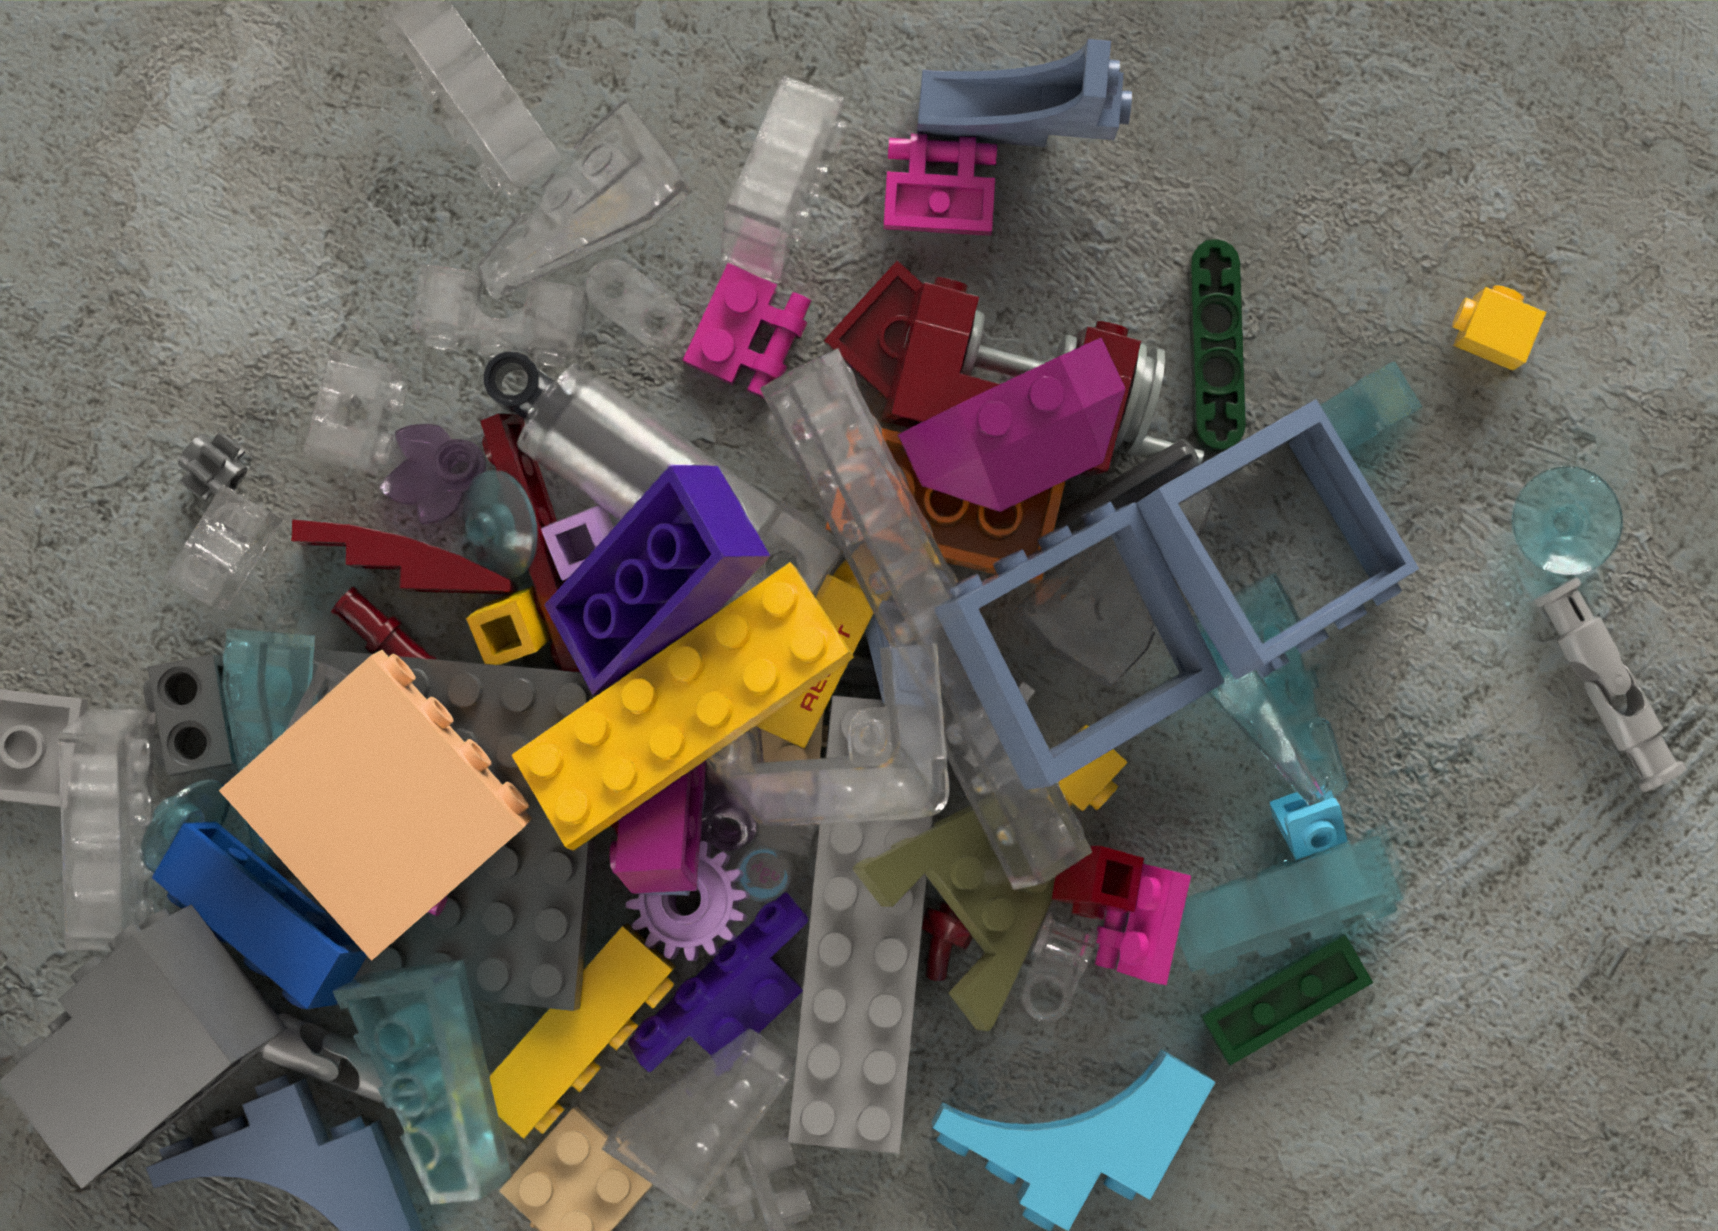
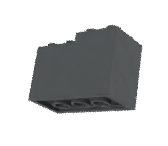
[0,905,287,1189]

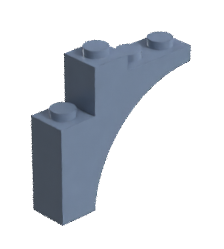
[917,39,1132,147]
[146,1074,423,1231]

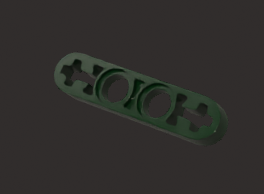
[1188,239,1246,453]

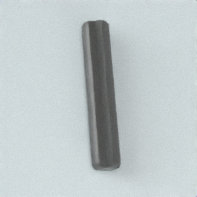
[1054,440,1199,532]

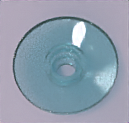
[1512,466,1623,576]
[463,470,538,579]
[140,779,230,873]

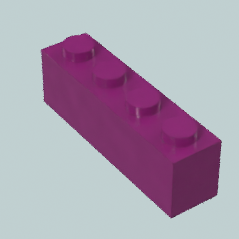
[609,760,706,894]

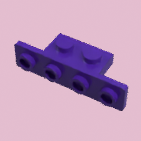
[628,892,809,1072]

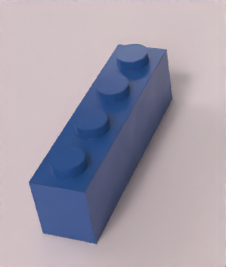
[152,822,367,1009]

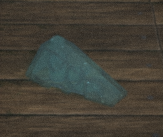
[1193,572,1349,806]
[222,629,315,855]

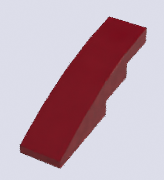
[291,519,518,595]

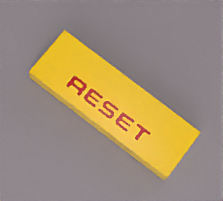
[756,574,880,749]

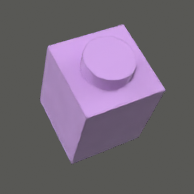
[541,503,614,580]

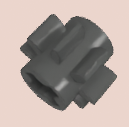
[178,432,248,501]

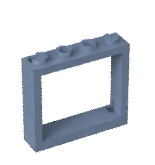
[1136,399,1419,680]
[933,501,1225,790]

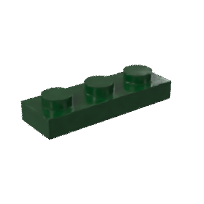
[1200,934,1373,1066]

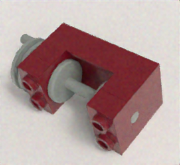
[881,277,1204,477]

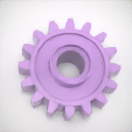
[626,841,749,961]

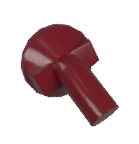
[922,903,973,981]

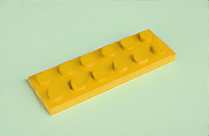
[512,562,854,851]

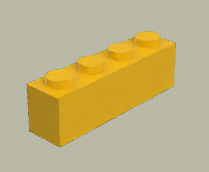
[474,923,676,1139]

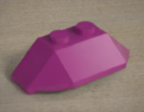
[898,338,1125,512]

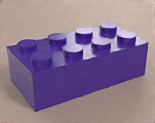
[544,465,770,695]

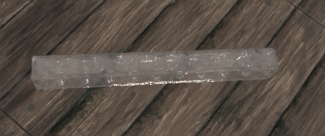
[760,348,1092,890]

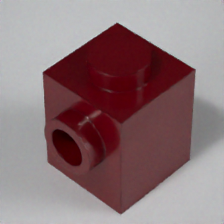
[1051,845,1144,920]

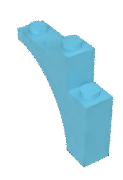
[932,1049,1215,1231]

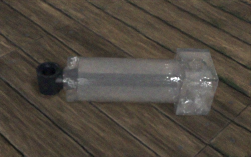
[484,351,848,603]

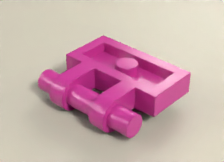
[883,133,997,236]
[682,263,812,399]
[1094,863,1191,985]

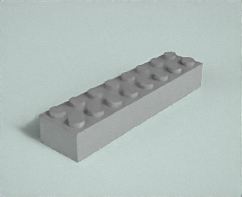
[788,696,943,1154]

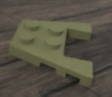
[852,796,1056,1031]

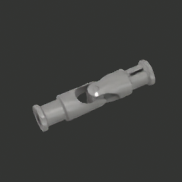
[1533,576,1687,792]
[259,1012,445,1119]

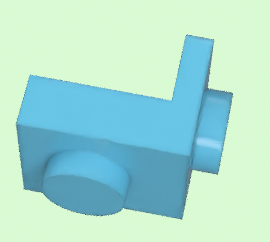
[1269,783,1348,860]

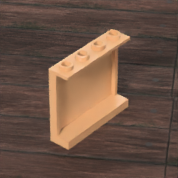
[219,650,532,961]

